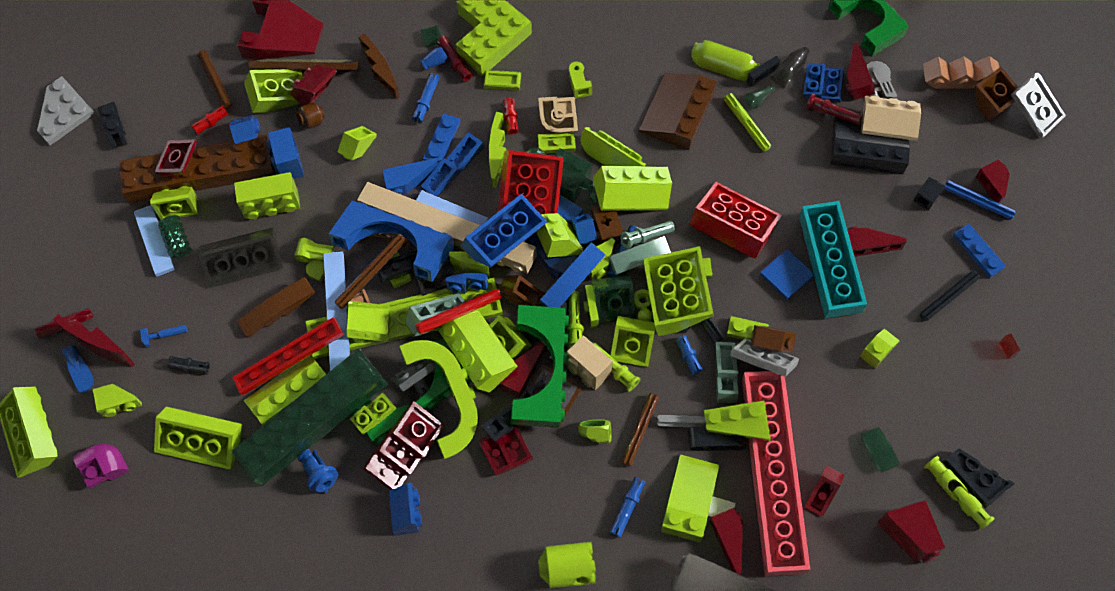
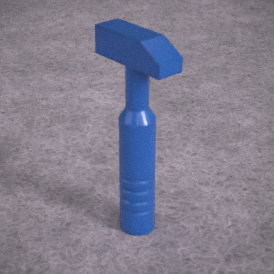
[140,325,188,348]

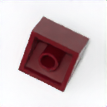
[290,64,337,106]

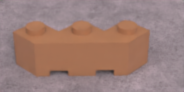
[923,56,999,89]

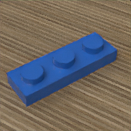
[423,113,461,164]
[953,224,1006,279]

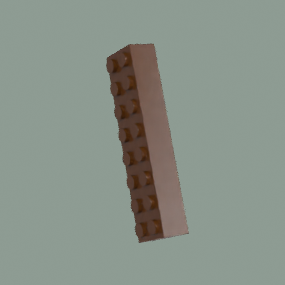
[119,134,275,203]

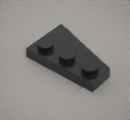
[943,448,1015,509]

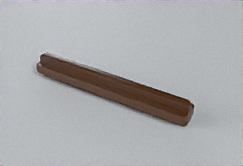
[197,50,232,108]
[622,393,659,467]

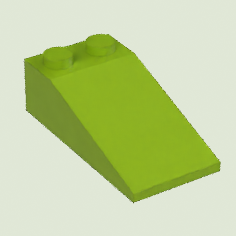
[661,454,719,543]

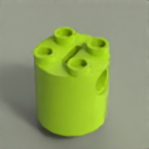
[538,542,596,589]

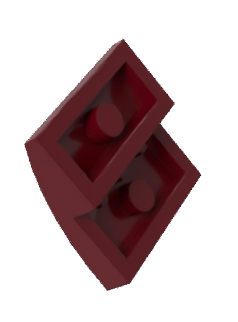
[478,427,534,476]

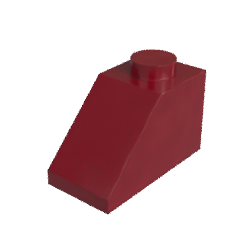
[976,159,1010,204]
[805,465,844,517]

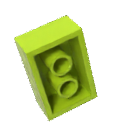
[234,172,300,219]

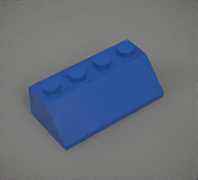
[461,194,547,268]

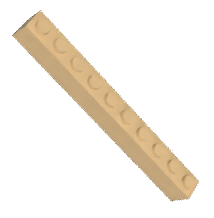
[357,182,537,274]

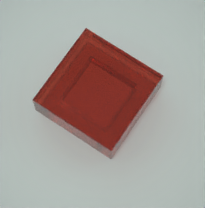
[999,334,1021,359]

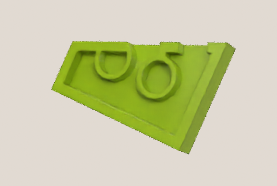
[704,401,771,441]

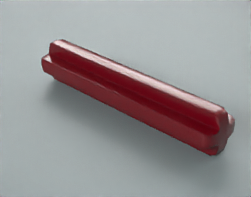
[35,308,93,338]

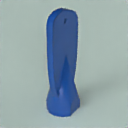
[62,345,94,393]

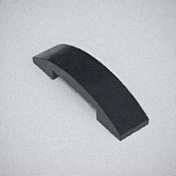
[481,380,547,442]

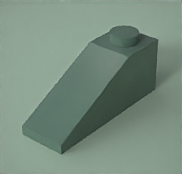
[405,293,465,336]

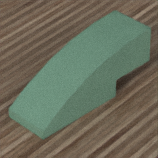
[608,236,671,275]
[715,342,738,403]

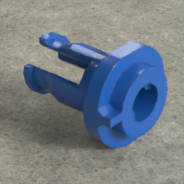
[298,449,338,494]

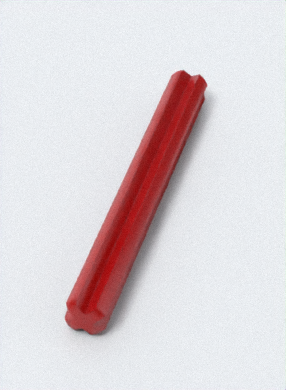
[415,289,502,334]

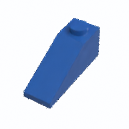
[382,158,438,195]

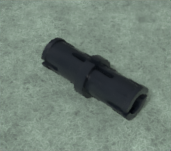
[168,356,210,374]

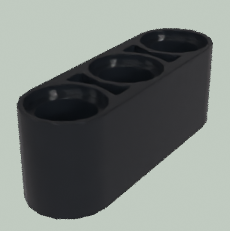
[688,427,747,451]

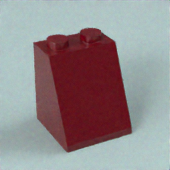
[878,500,946,563]

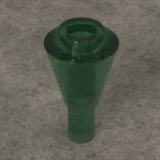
[746,84,775,109]

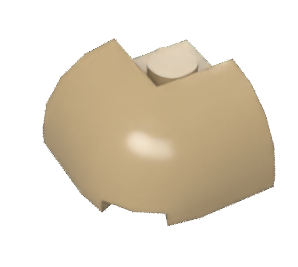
[538,96,578,133]

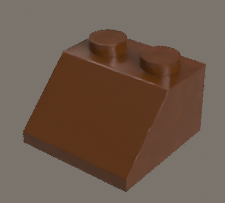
[974,67,1018,121]

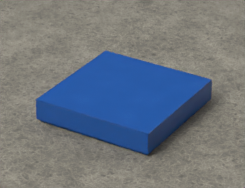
[760,249,815,300]

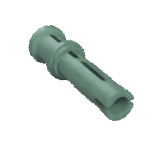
[620,221,675,249]

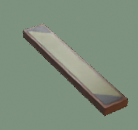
[249,58,359,70]

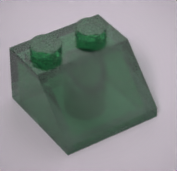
[592,275,636,324]

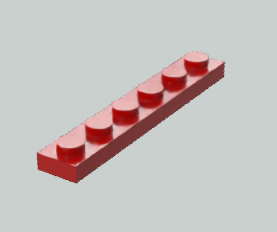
[232,317,344,395]

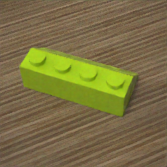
[593,166,672,210]
[438,309,518,392]
[244,356,331,431]
[0,386,57,478]
[154,407,242,470]

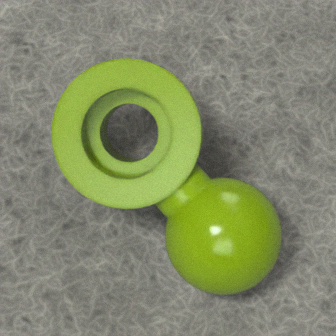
[633,289,653,322]

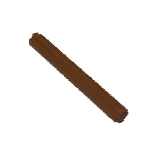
[335,234,406,309]

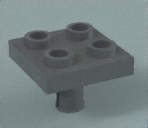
[390,360,436,397]

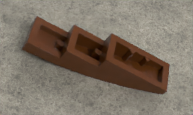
[359,33,400,99]
[237,277,315,337]

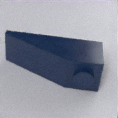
[526,234,577,280]

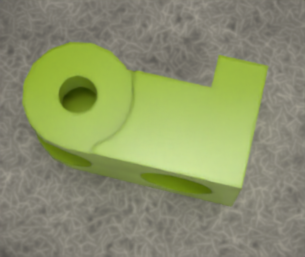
[569,62,592,99]

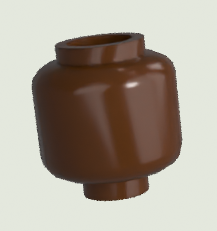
[296,103,325,129]

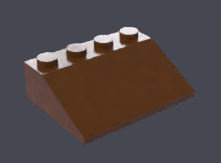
[639,73,717,150]

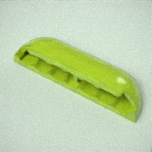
[691,40,760,81]
[581,127,646,167]

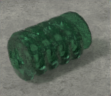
[158,215,192,258]

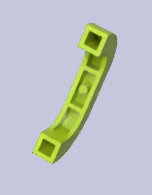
[399,340,478,459]

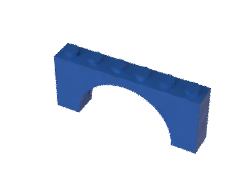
[329,200,454,282]

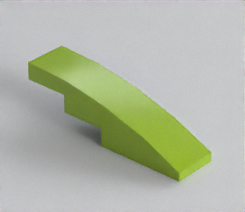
[489,112,506,188]

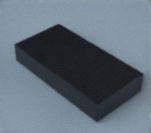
[746,55,780,87]

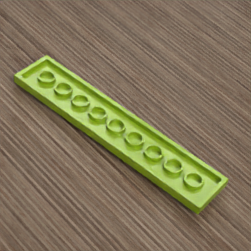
[306,278,503,359]

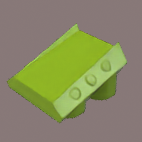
[347,301,390,343]

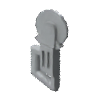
[867,61,898,100]

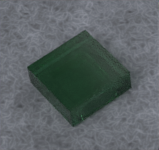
[421,25,441,47]

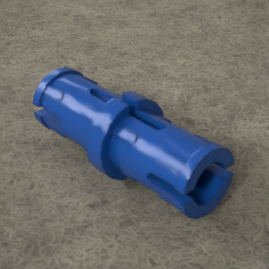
[675,335,703,375]

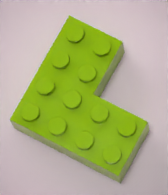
[456,0,532,76]

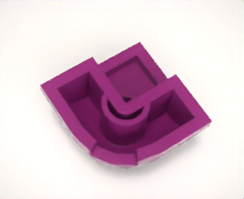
[73,443,130,489]

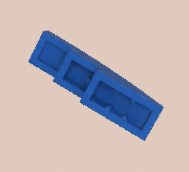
[540,242,605,308]

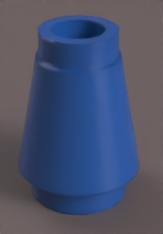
[420,46,448,70]

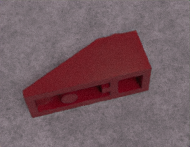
[846,42,875,100]
[847,227,907,257]
[498,342,546,398]
[709,508,743,578]

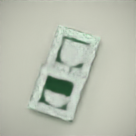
[861,427,900,473]

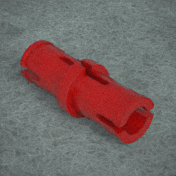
[503,98,519,135]
[191,105,228,135]

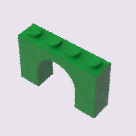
[828,0,909,56]

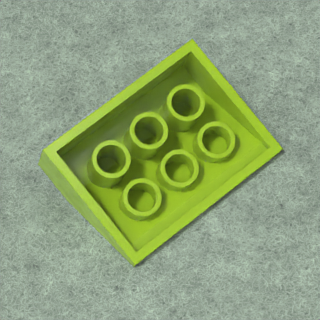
[643,246,714,336]

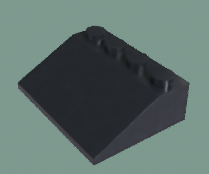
[830,117,910,174]

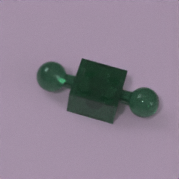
[526,147,599,203]

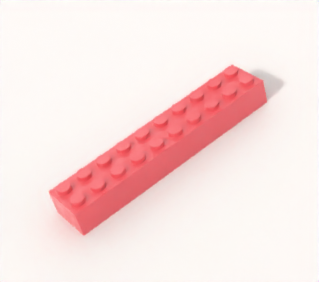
[741,371,810,577]

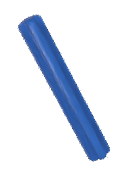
[944,181,1016,220]

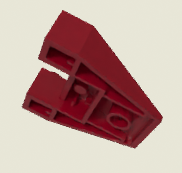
[237,0,324,59]

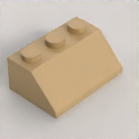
[861,96,921,141]

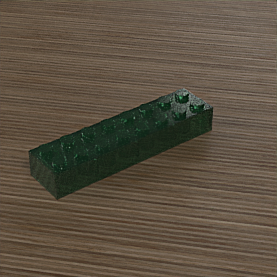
[232,348,388,486]

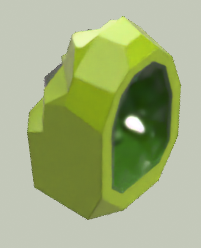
[578,419,612,444]

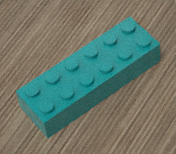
[799,201,867,319]

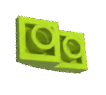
[350,393,397,434]

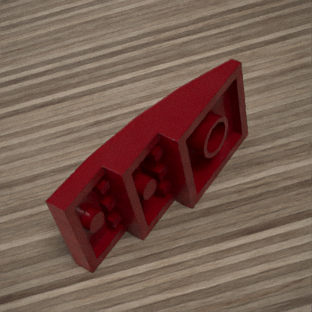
[53,314,135,367]
[363,401,444,490]

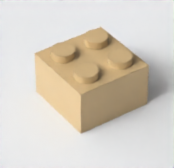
[567,335,613,390]

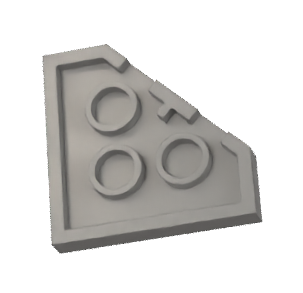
[37,76,95,146]

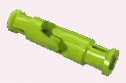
[924,456,995,530]

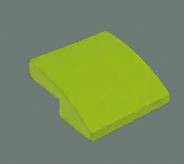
[449,251,490,279]

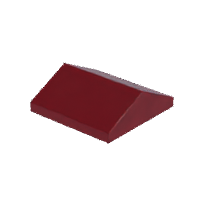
[155,140,197,179]

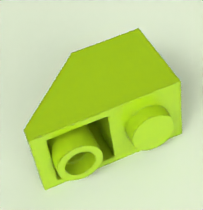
[93,384,142,417]

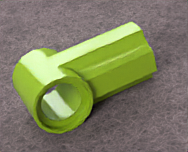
[294,238,334,262]

